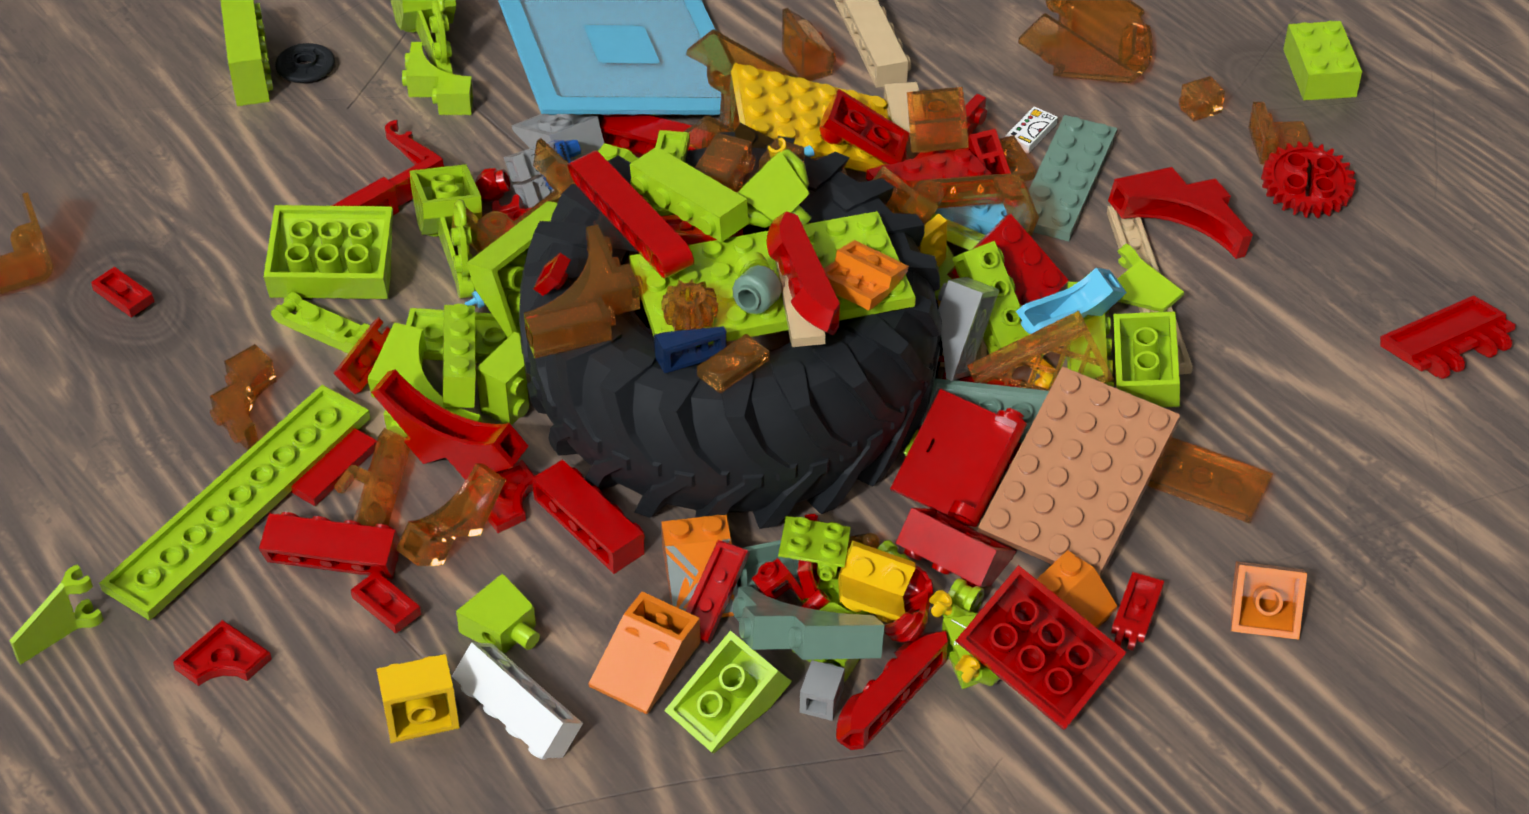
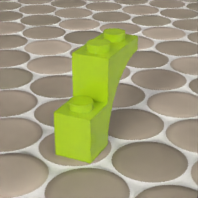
[402,42,474,115]

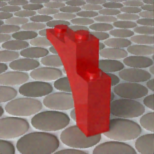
[1108,167,1253,259]
[371,369,528,480]

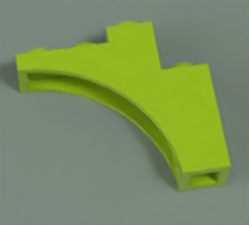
[368,322,482,438]

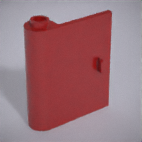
[890,389,1027,527]

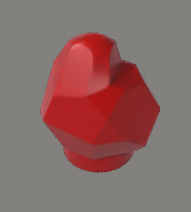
[475,168,512,202]

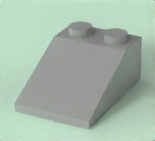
[511,114,604,162]
[938,277,999,381]

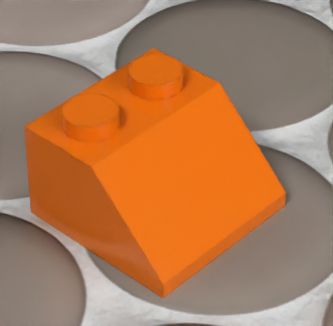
[1037,550,1117,629]
[1231,561,1307,640]

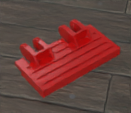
[1380,295,1516,379]

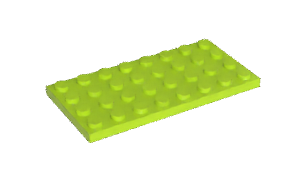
[630,211,916,347]

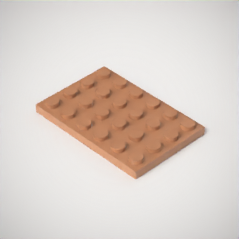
[978,366,1180,578]

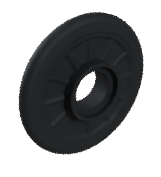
[275,43,335,83]

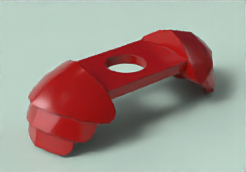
[884,565,933,642]

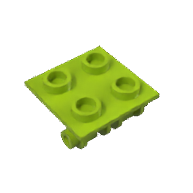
[778,516,851,581]

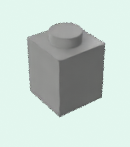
[799,660,845,721]

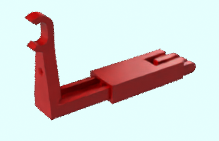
[331,120,444,215]

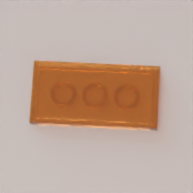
[1147,437,1273,524]

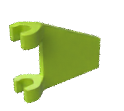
[1084,244,1184,312]
[10,565,104,665]

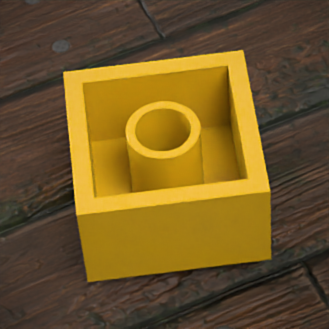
[376,654,460,743]

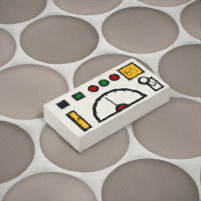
[1005,107,1058,154]

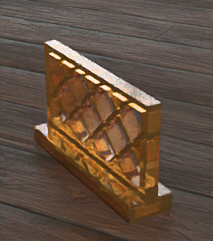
[967,311,1114,391]

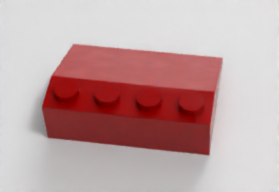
[955,565,1127,730]

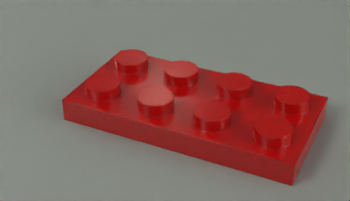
[866,148,995,209]

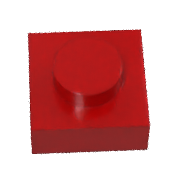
[533,252,571,296]

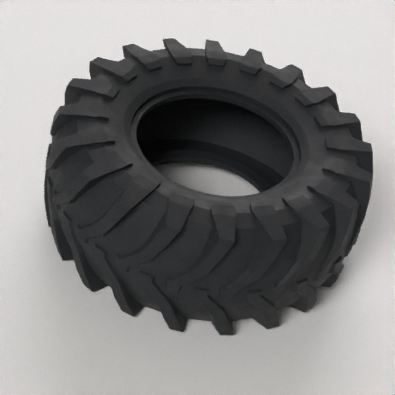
[519,132,942,529]

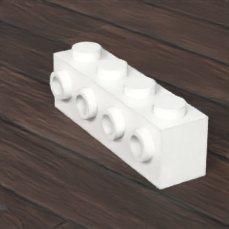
[451,642,583,760]

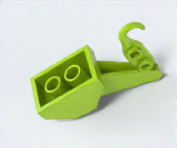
[391,0,456,74]
[410,164,482,299]

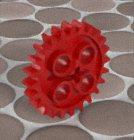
[1261,141,1356,218]

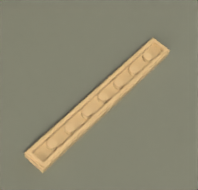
[1107,205,1193,375]

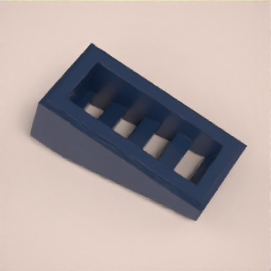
[654,326,727,374]

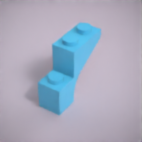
[1016,268,1127,338]

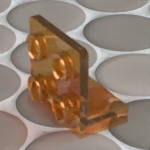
[1248,102,1311,164]

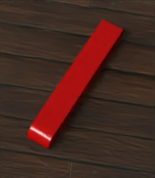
[567,150,694,279]

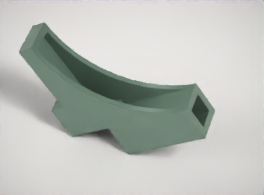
[733,587,884,660]

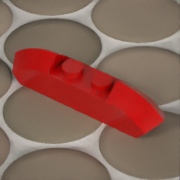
[766,211,840,335]
[836,631,948,750]

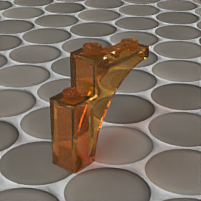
[524,224,644,358]

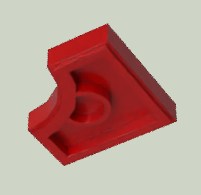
[466,460,535,533]
[173,620,272,686]

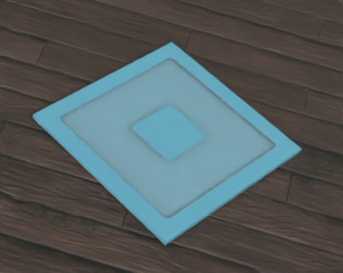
[498,0,738,116]

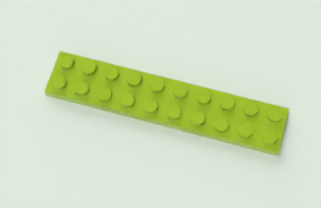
[99,385,370,621]

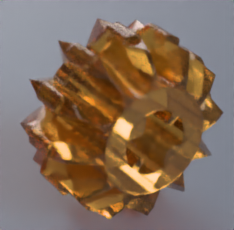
[661,279,719,331]

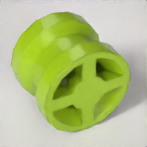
[948,578,984,612]

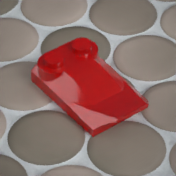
[819,89,910,165]

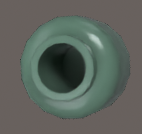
[732,265,781,314]

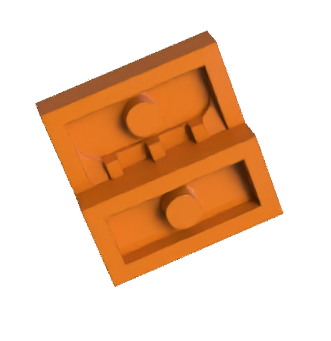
[823,240,909,310]

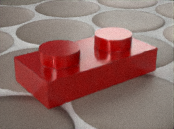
[91,267,154,318]
[350,571,421,633]

